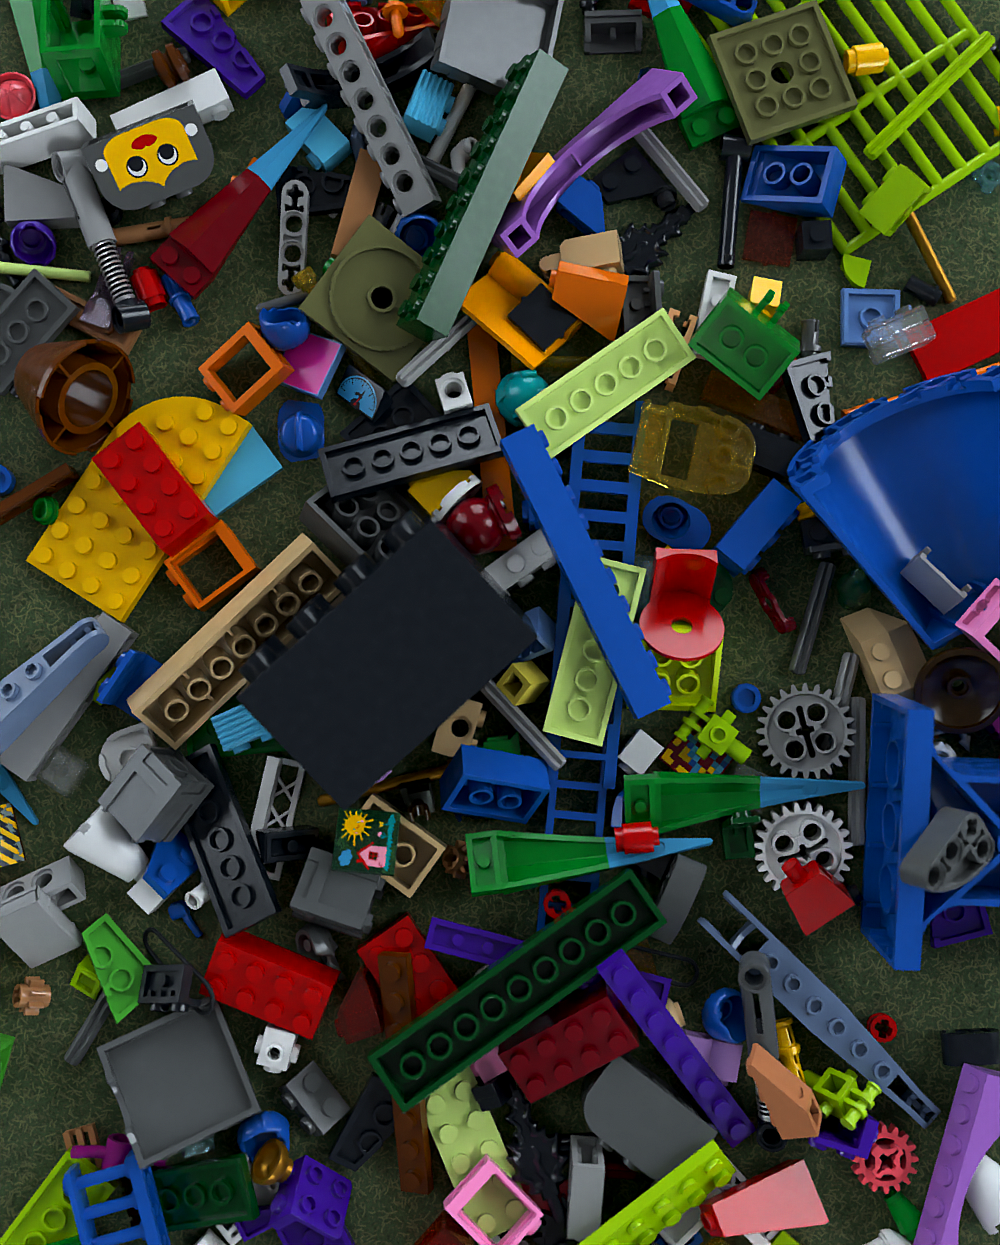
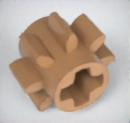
[442,840,469,879]
[12,976,51,1016]

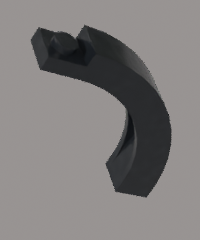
[279,26,439,109]

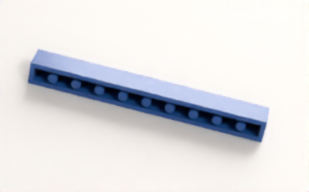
[499,424,672,719]

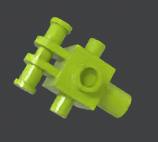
[674,695,752,765]
[803,1066,882,1131]

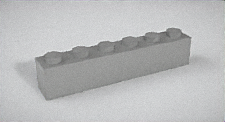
[0,612,139,782]

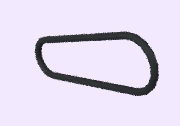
[143,927,215,1016]

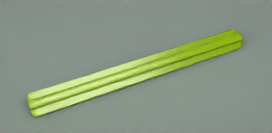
[863,31,995,161]

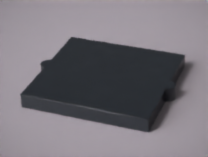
[507,283,578,352]

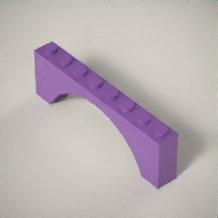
[491,68,698,258]
[913,1063,1000,1245]

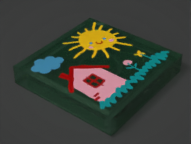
[331,807,401,876]

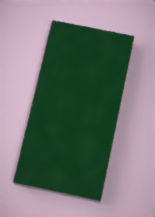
[151,1153,260,1232]

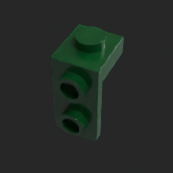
[719,811,761,860]

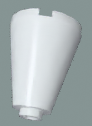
[63,805,150,883]
[965,1155,1000,1235]

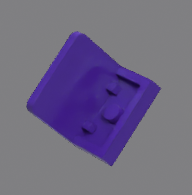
[807,1113,879,1160]
[268,1155,352,1241]

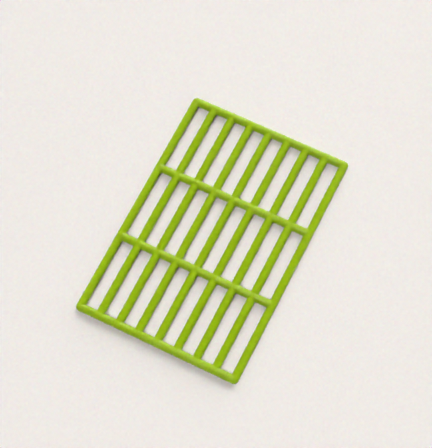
[686,0,1000,255]

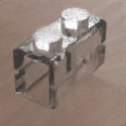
[862,304,936,365]

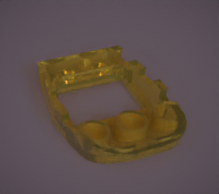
[628,399,756,496]

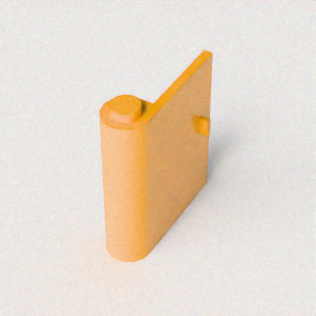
[460,251,584,370]

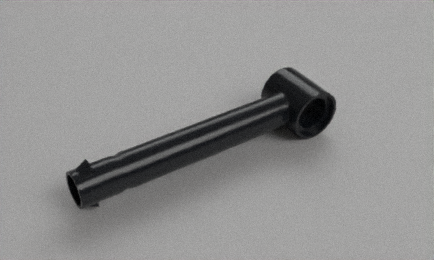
[717,133,752,270]

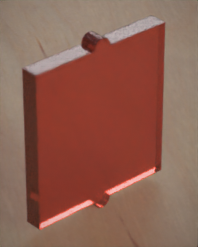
[742,210,798,268]

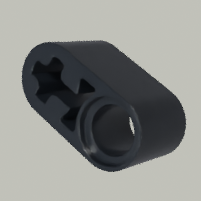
[940,1028,1000,1066]

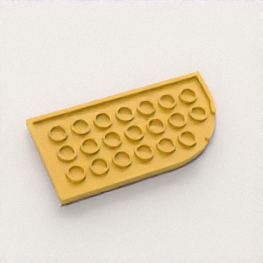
[26,396,253,623]

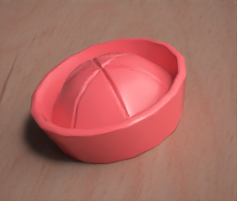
[0,72,36,120]

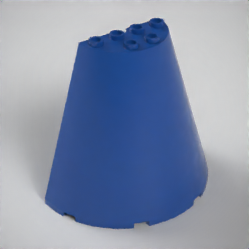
[787,365,1000,650]

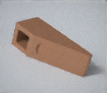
[746,1043,823,1140]

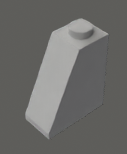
[3,165,80,230]
[566,1135,605,1242]

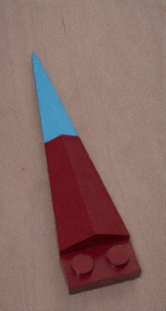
[149,103,327,300]

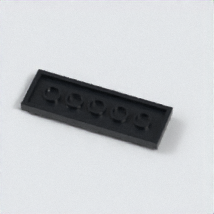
[318,403,504,503]
[183,744,282,938]

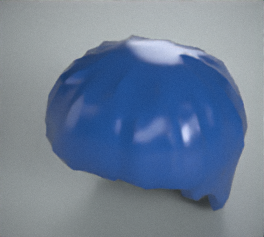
[394,212,439,257]
[259,307,311,352]
[701,987,746,1044]
[237,1110,290,1163]

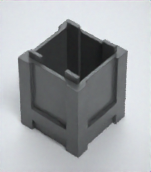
[98,744,214,843]
[289,847,386,940]

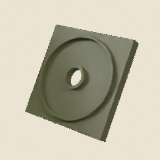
[707,0,858,146]
[298,214,424,383]

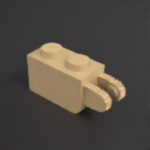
[539,229,625,281]

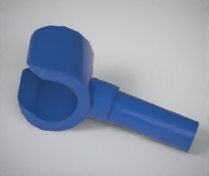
[168,900,203,938]

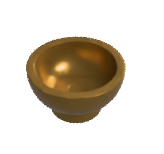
[251,1138,293,1186]

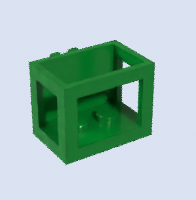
[40,0,128,101]
[688,287,800,401]

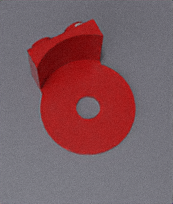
[639,548,725,661]

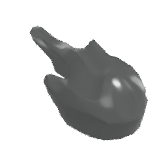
[295,923,346,980]

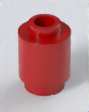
[129,266,168,312]
[614,821,660,855]

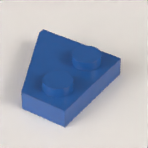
[142,831,199,900]

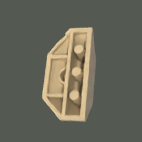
[840,607,927,700]

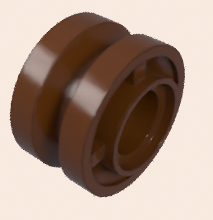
[151,42,191,88]

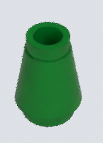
[883,1189,922,1240]

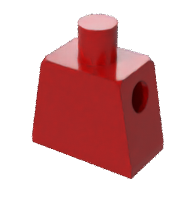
[780,858,855,936]

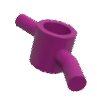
[70,1133,168,1170]

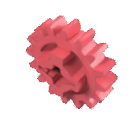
[850,1121,919,1194]

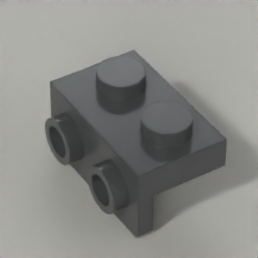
[620,270,666,336]
[278,1060,350,1137]

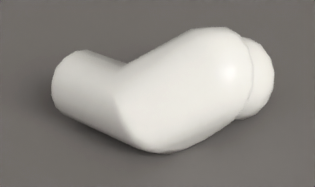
[450,137,477,174]

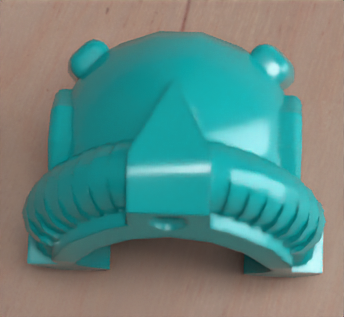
[495,369,548,427]

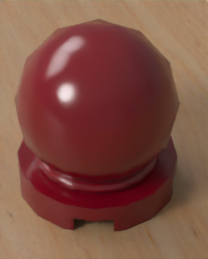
[446,483,522,556]

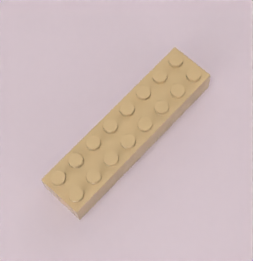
[126,532,341,750]

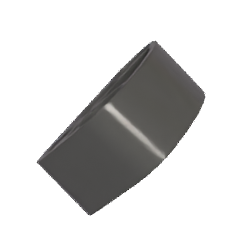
[899,806,995,892]
[649,853,707,945]

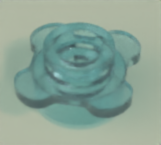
[971,160,1000,194]

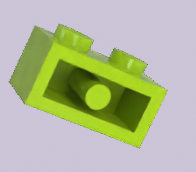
[859,163,933,237]

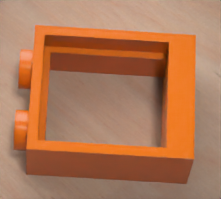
[198,321,295,416]
[164,520,261,612]

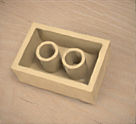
[336,793,447,898]

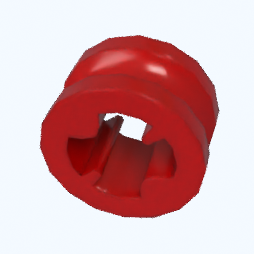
[543,889,571,918]
[866,1012,897,1043]

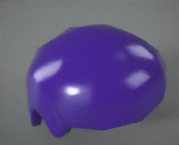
[10,220,57,266]

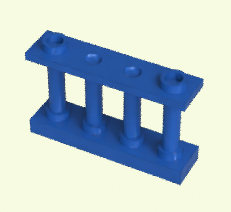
[62,1149,171,1245]

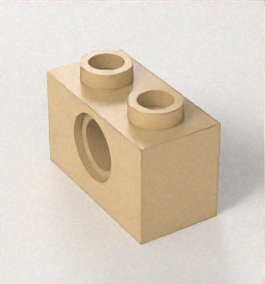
[431,699,487,758]

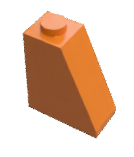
[548,261,629,341]

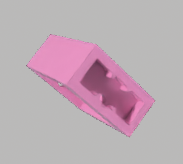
[954,578,1000,663]
[443,1153,544,1245]

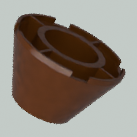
[14,339,135,455]

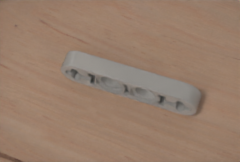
[277,180,310,295]

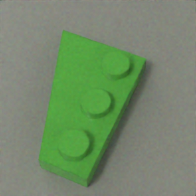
[81,913,151,1025]

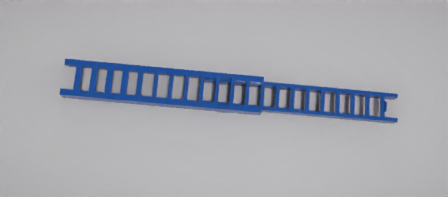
[536,401,648,1004]

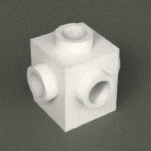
[254,1023,301,1073]

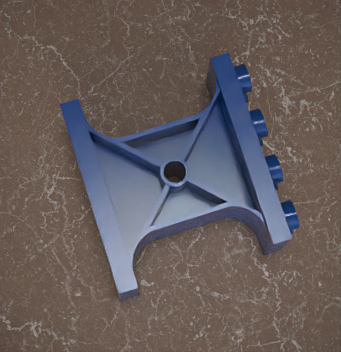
[860,693,1000,971]

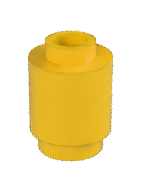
[843,42,889,77]

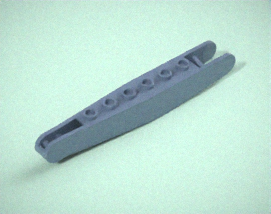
[0,617,109,755]
[697,890,941,1129]

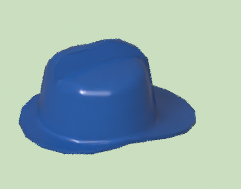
[277,400,325,462]
[642,495,711,549]

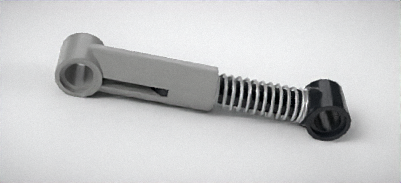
[51,149,151,334]

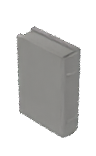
[0,885,82,969]

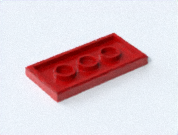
[901,288,1000,381]

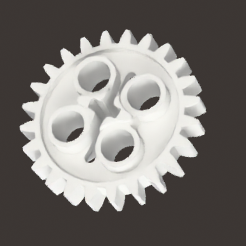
[754,801,853,895]

